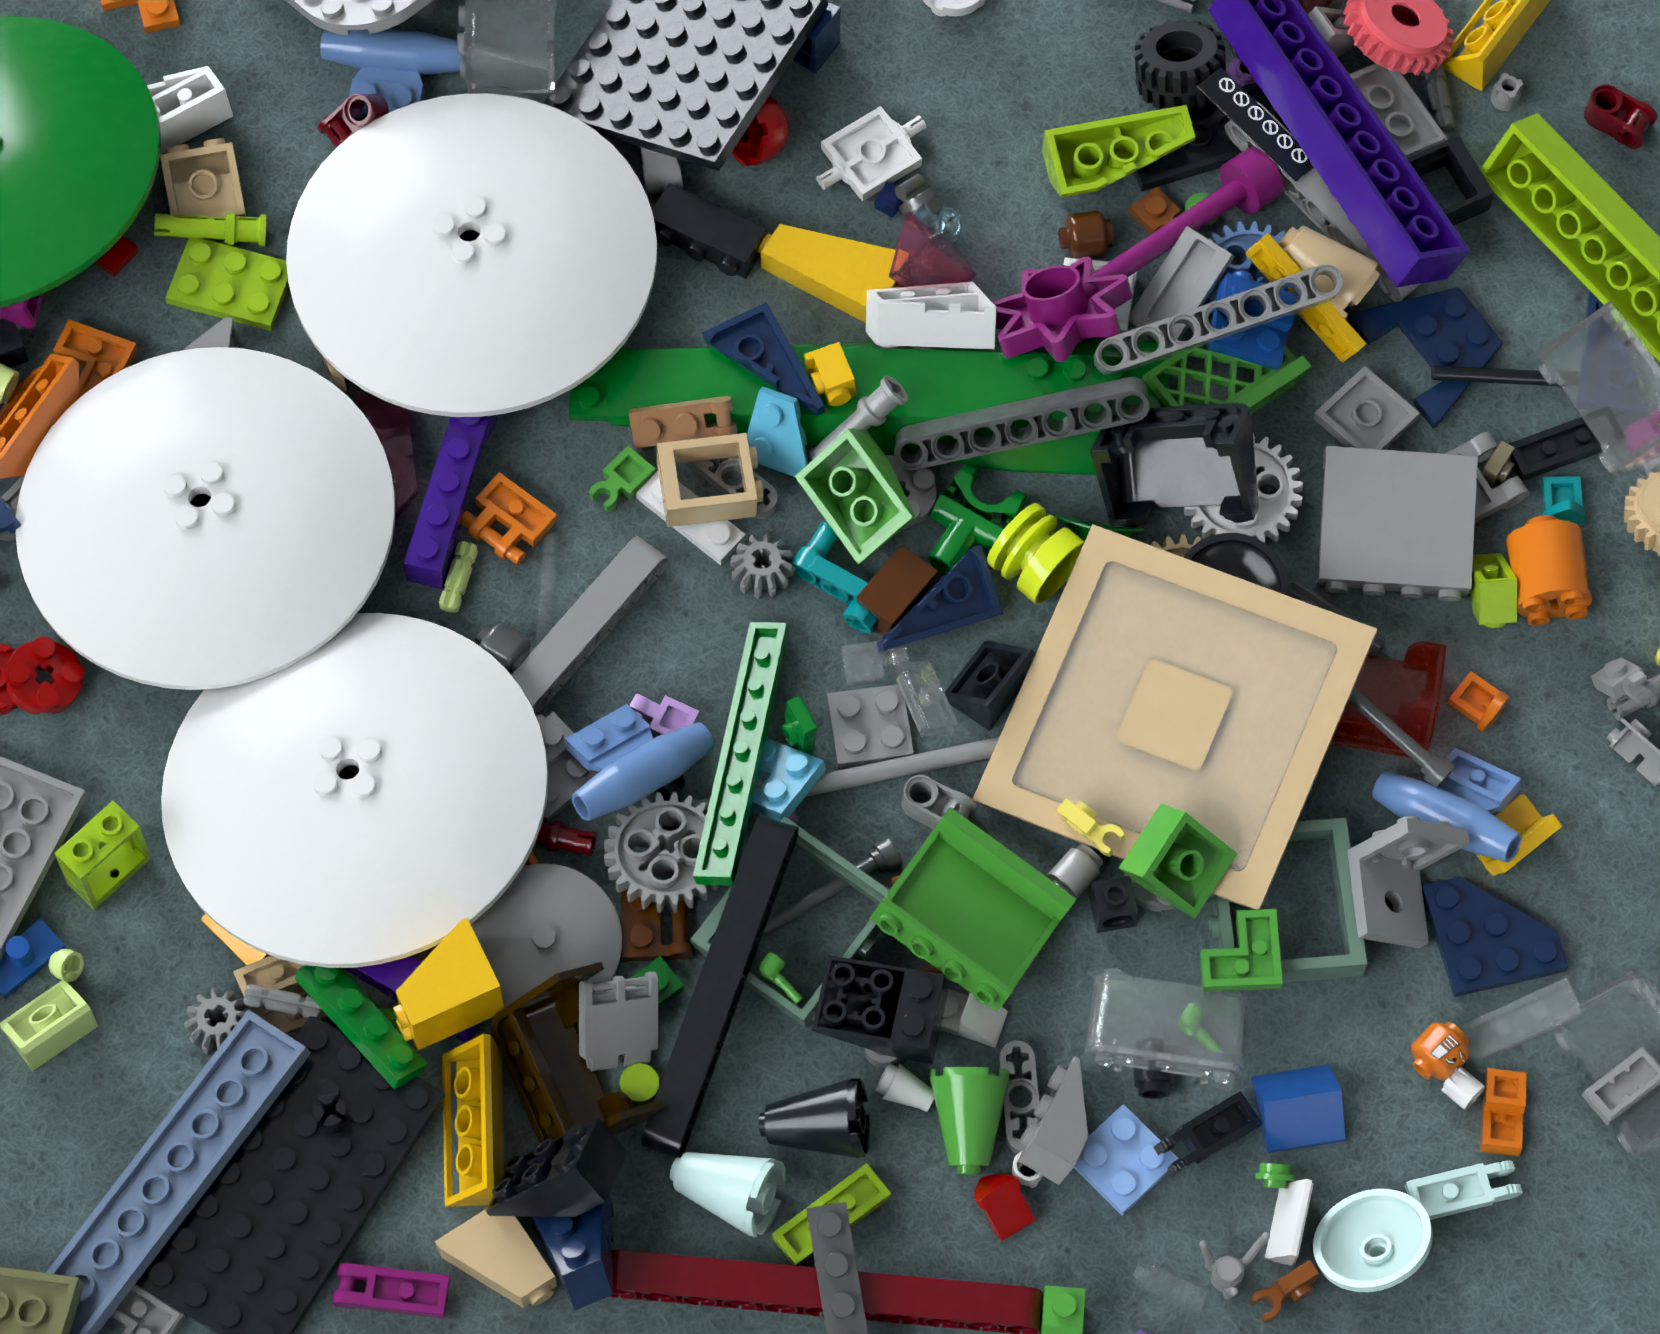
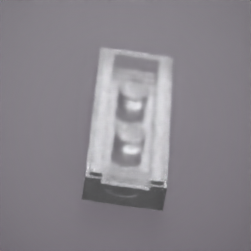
[1460,977,1585,1063]

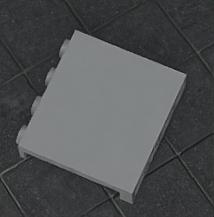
[1316,446,1478,601]

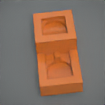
[1480,1068,1527,1157]

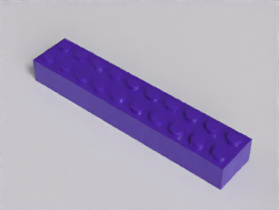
[1208,0,1471,288]

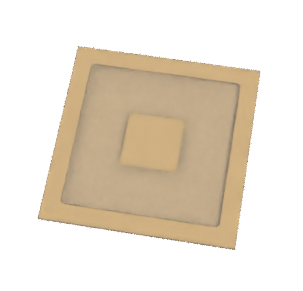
[973,524,1378,910]

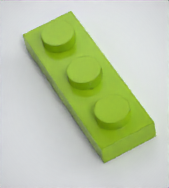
[772,1163,891,1266]

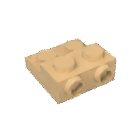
[160,138,246,217]

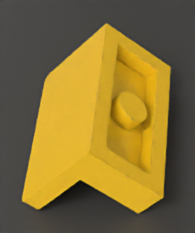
[1476,794,1562,876]

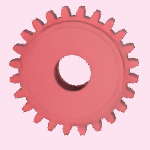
[1343,0,1454,76]

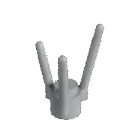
[1199,1232,1270,1300]

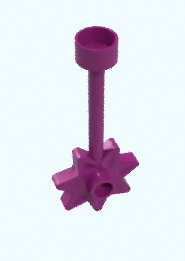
[992,147,1284,362]

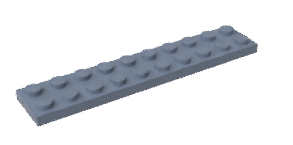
[46,1010,311,1334]

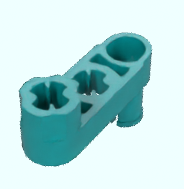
[790,521,879,634]

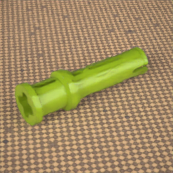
[154,212,266,247]

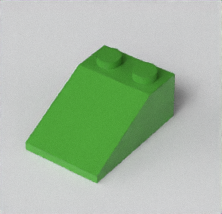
[794,428,915,565]

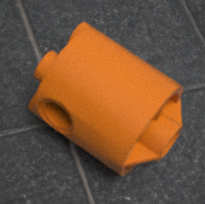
[1506,515,1592,626]

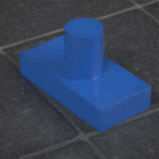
[0,918,67,999]

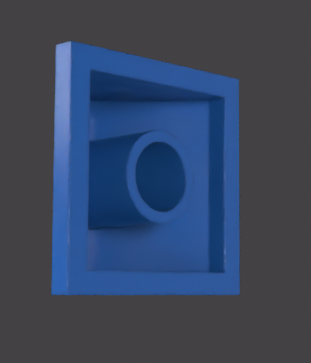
[1251,1064,1346,1153]

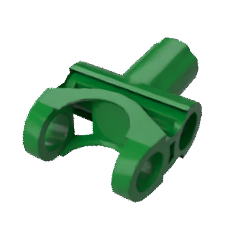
[927,463,1027,574]

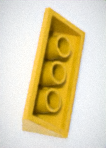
[1441,0,1550,91]
[442,1034,505,1207]

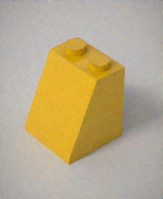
[393,918,504,1051]

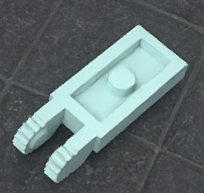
[1405,1160,1523,1220]

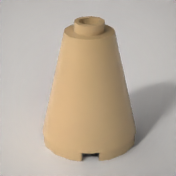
[1278,225,1383,318]

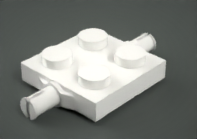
[816,106,927,201]

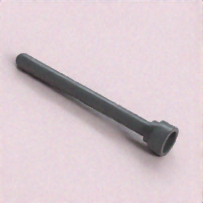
[1348,687,1456,787]
[762,837,903,939]

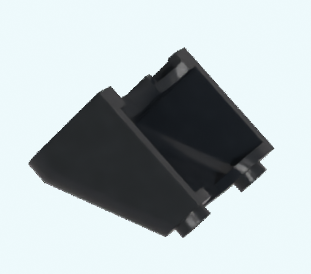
[1090,403,1259,528]

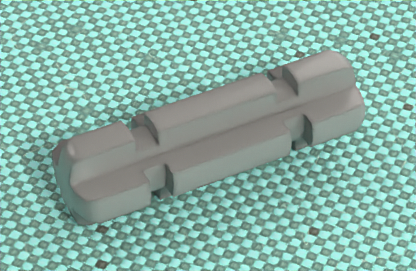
[243,984,321,1018]

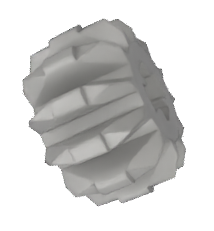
[730,533,794,600]
[184,987,247,1055]

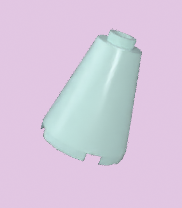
[670,1152,786,1238]

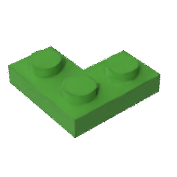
[1199,909,1283,992]

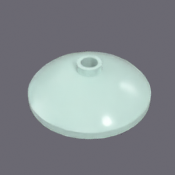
[1313,1189,1433,1292]

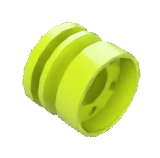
[987,503,1085,605]

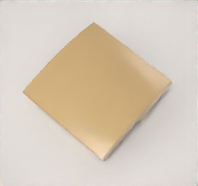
[233,956,332,1035]

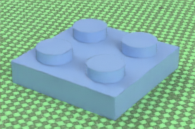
[1074,1104,1179,1216]

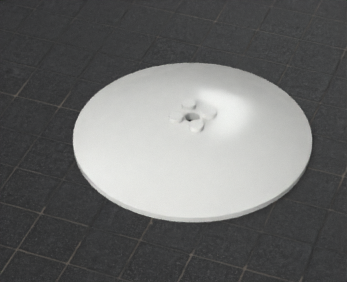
[286,93,657,417]
[15,347,395,690]
[161,613,549,968]

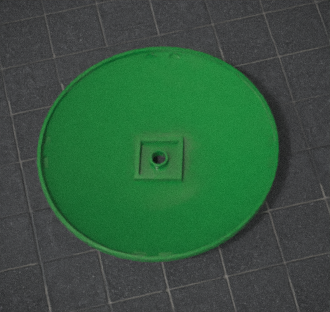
[0,16,161,308]

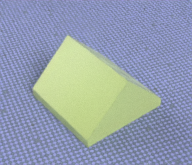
[0,980,98,1072]

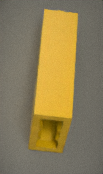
[758,224,913,323]

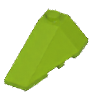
[1042,105,1195,198]

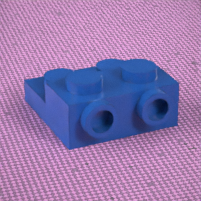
[1207,271,1297,370]

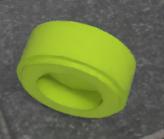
[620,1063,660,1105]

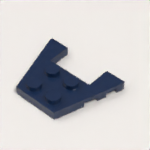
[1348,287,1503,428]

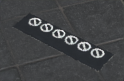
[1197,67,1313,182]

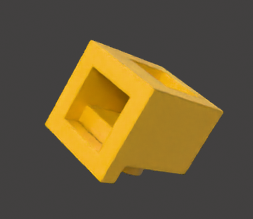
[804,342,857,406]

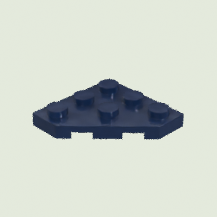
[1422,877,1568,997]

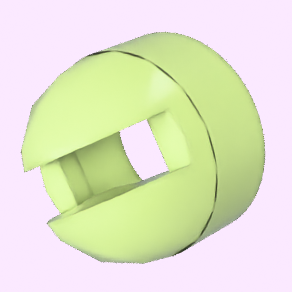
[48,949,84,982]

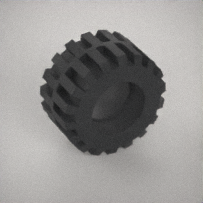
[1134,19,1226,111]

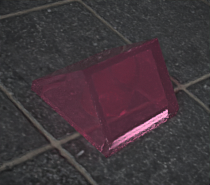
[889,212,977,287]

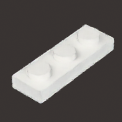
[636,471,746,565]

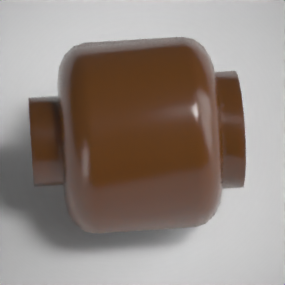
[1058,211,1114,259]

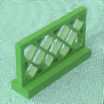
[1142,343,1312,415]

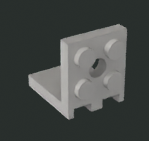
[1347,816,1469,948]

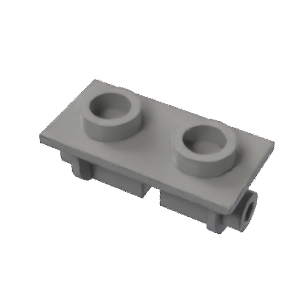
[1606,717,1660,788]

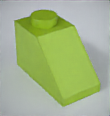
[1470,553,1517,628]

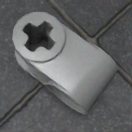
[641,147,683,197]
[901,775,978,829]

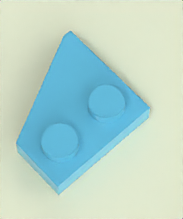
[747,387,808,477]

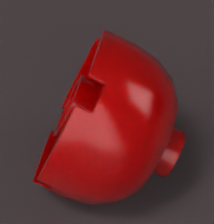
[731,95,789,167]

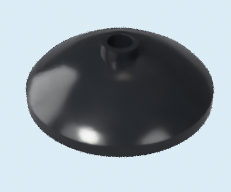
[1183,533,1289,596]

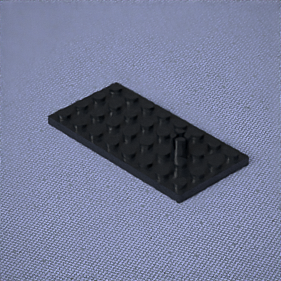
[136,1016,446,1334]

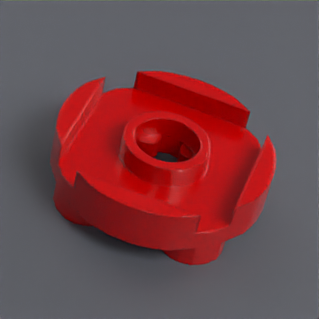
[5,636,84,715]

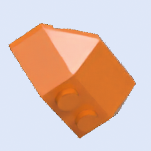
[0,353,79,479]

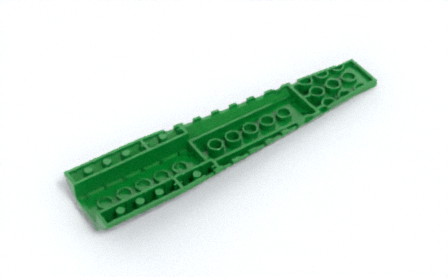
[569,337,1168,476]

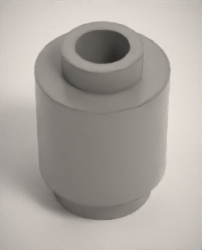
[1046,844,1103,900]

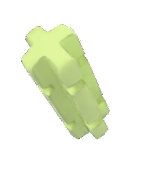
[439,541,478,613]

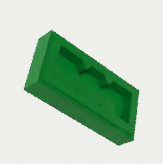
[782,696,817,756]

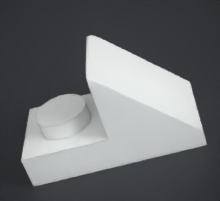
[940,989,1008,1048]

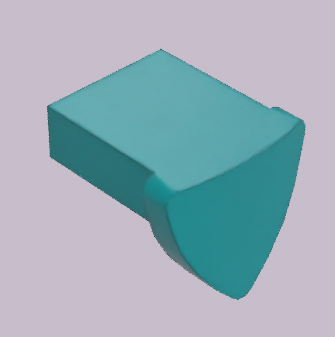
[1540,476,1586,525]

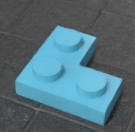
[751,738,826,821]

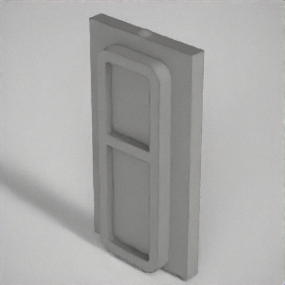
[1129,226,1235,341]

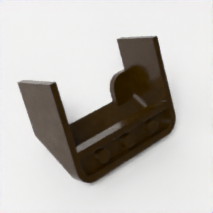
[491,962,665,1143]

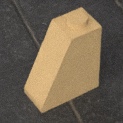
[435,1208,557,1308]

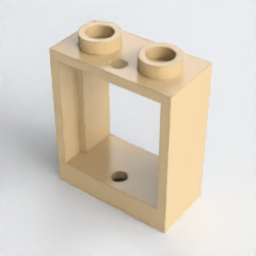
[656,433,763,527]

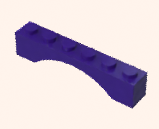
[404,415,498,589]

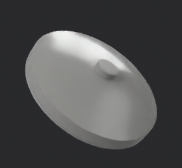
[471,864,622,1008]

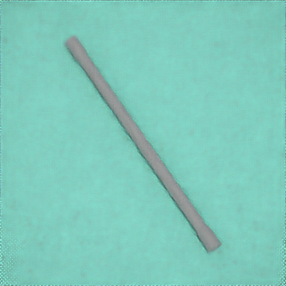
[665,737,999,829]

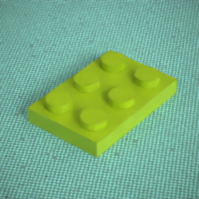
[165,238,289,331]

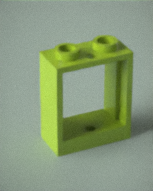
[54,801,151,910]

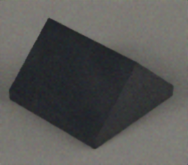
[941,641,1036,731]

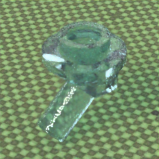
[911,205,962,244]

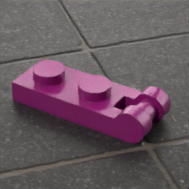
[332,1263,450,1319]

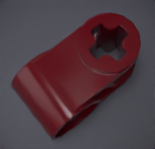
[1584,84,1658,149]
[317,94,389,148]

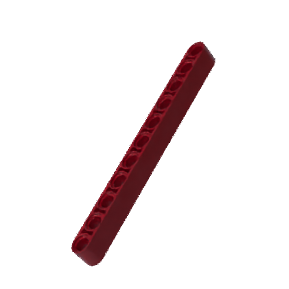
[608,1250,1043,1334]

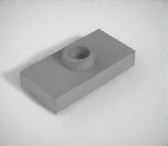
[1581,1046,1660,1126]

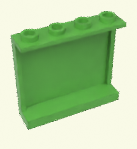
[869,807,1076,1012]

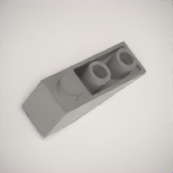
[1018,1056,1088,1185]

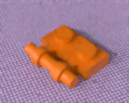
[461,472,558,565]

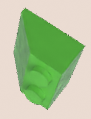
[1119,803,1238,918]

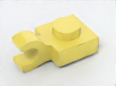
[1056,798,1126,857]

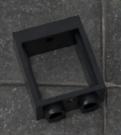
[1407,136,1494,226]

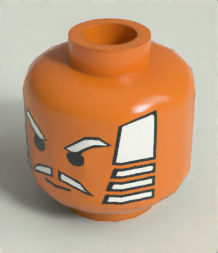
[1411,1022,1470,1081]

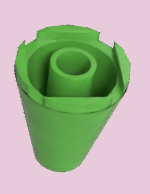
[930,1067,1009,1175]

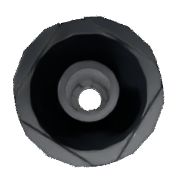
[758,1078,870,1158]

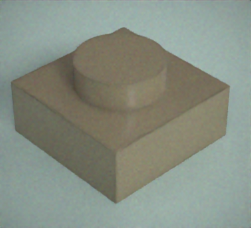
[1482,440,1515,489]

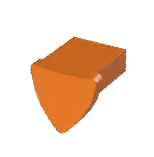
[1447,671,1510,732]

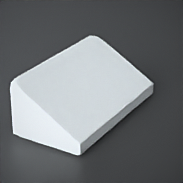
[1265,1179,1314,1266]

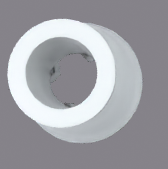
[875,1063,934,1112]

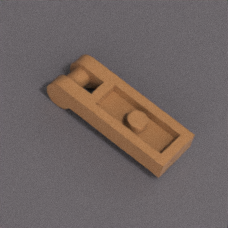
[629,396,738,449]

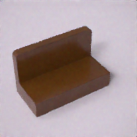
[856,546,938,636]

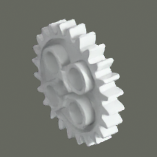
[1184,433,1303,543]

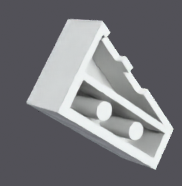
[147,66,233,155]
[866,282,996,349]

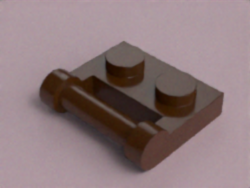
[621,889,693,962]

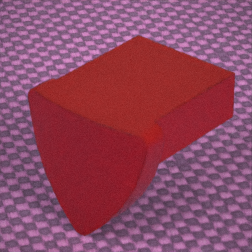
[974,1174,1036,1241]

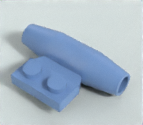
[320,29,468,118]
[565,704,714,821]
[1372,748,1522,863]

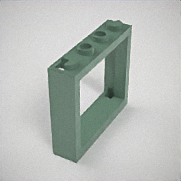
[690,816,889,1028]
[1206,817,1367,983]

